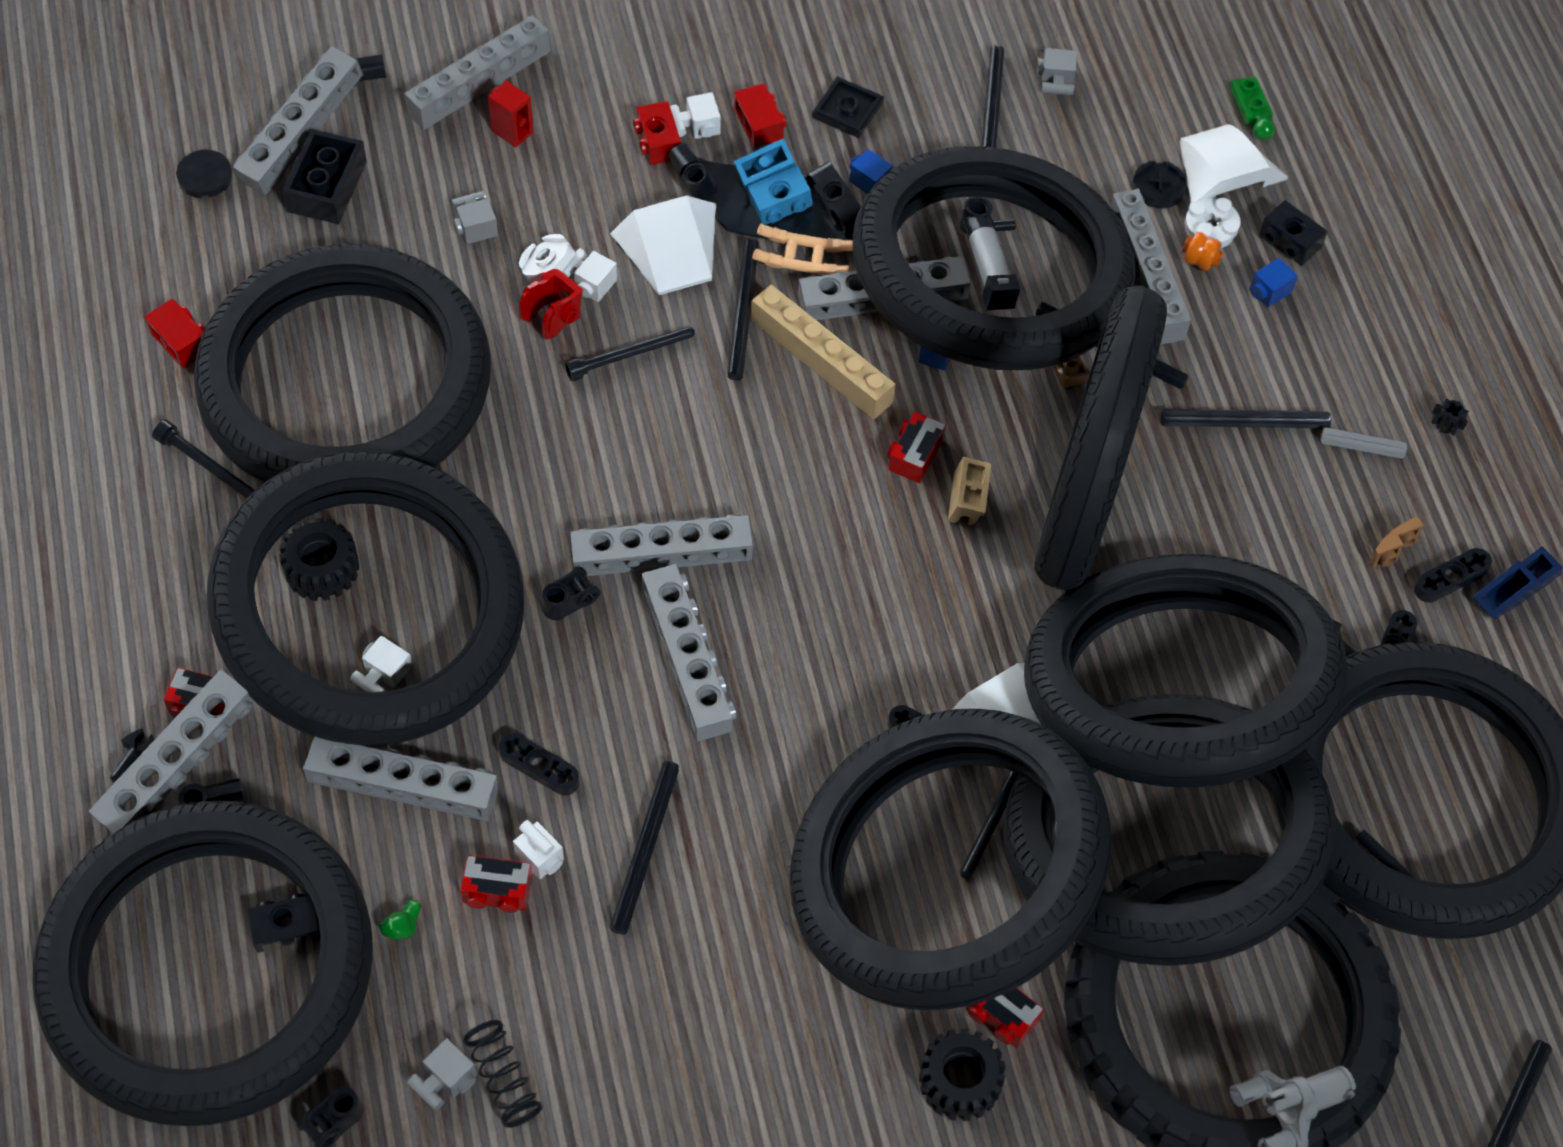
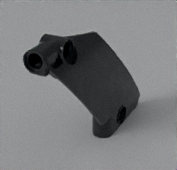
[669,143,861,240]

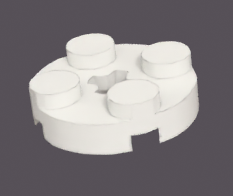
[1184,198,1241,248]
[519,234,575,282]

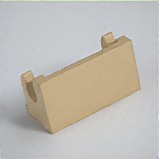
[948,457,991,525]

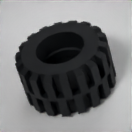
[279,518,360,601]
[919,1028,1006,1121]

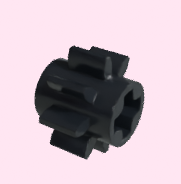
[1431,398,1469,436]

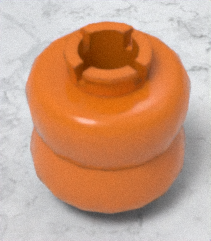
[1181,232,1224,272]

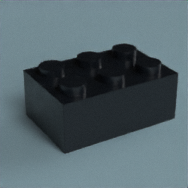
[282,129,367,225]

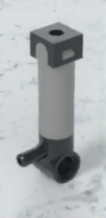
[960,196,1020,311]

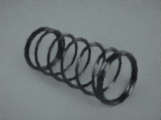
[463,1020,543,1128]

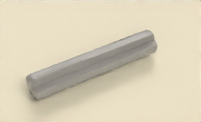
[1321,427,1407,459]

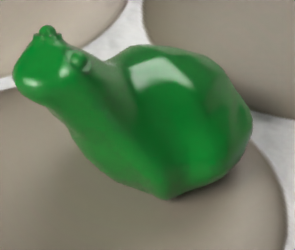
[379,899,421,940]

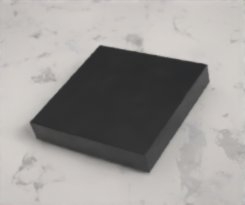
[812,76,884,138]

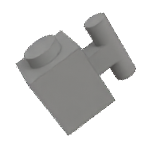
[1037,48,1077,95]
[452,191,498,245]
[407,1038,477,1111]

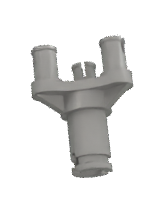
[1230,1066,1356,1147]

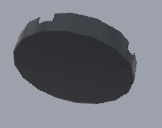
[176,149,232,198]
[1132,160,1186,209]

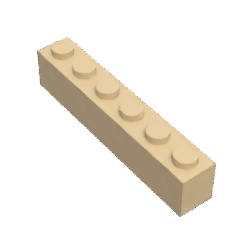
[751,284,896,419]

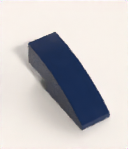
[1473,546,1563,620]

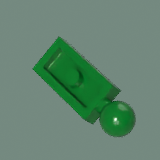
[1230,77,1275,140]

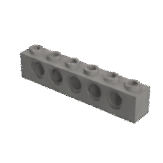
[404,15,550,130]
[233,46,363,196]
[1110,189,1191,345]
[798,256,971,320]
[570,514,753,576]
[642,564,736,742]
[88,669,254,834]
[303,736,499,822]

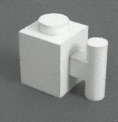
[670,92,721,139]
[562,248,617,302]
[350,635,413,692]
[513,820,564,879]

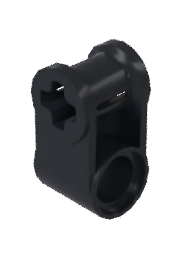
[542,567,601,620]
[297,1087,364,1147]

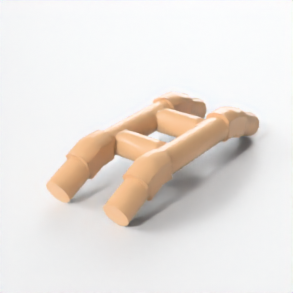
[752,224,853,276]

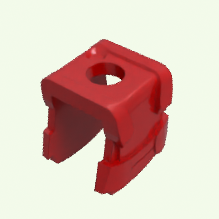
[519,269,583,340]

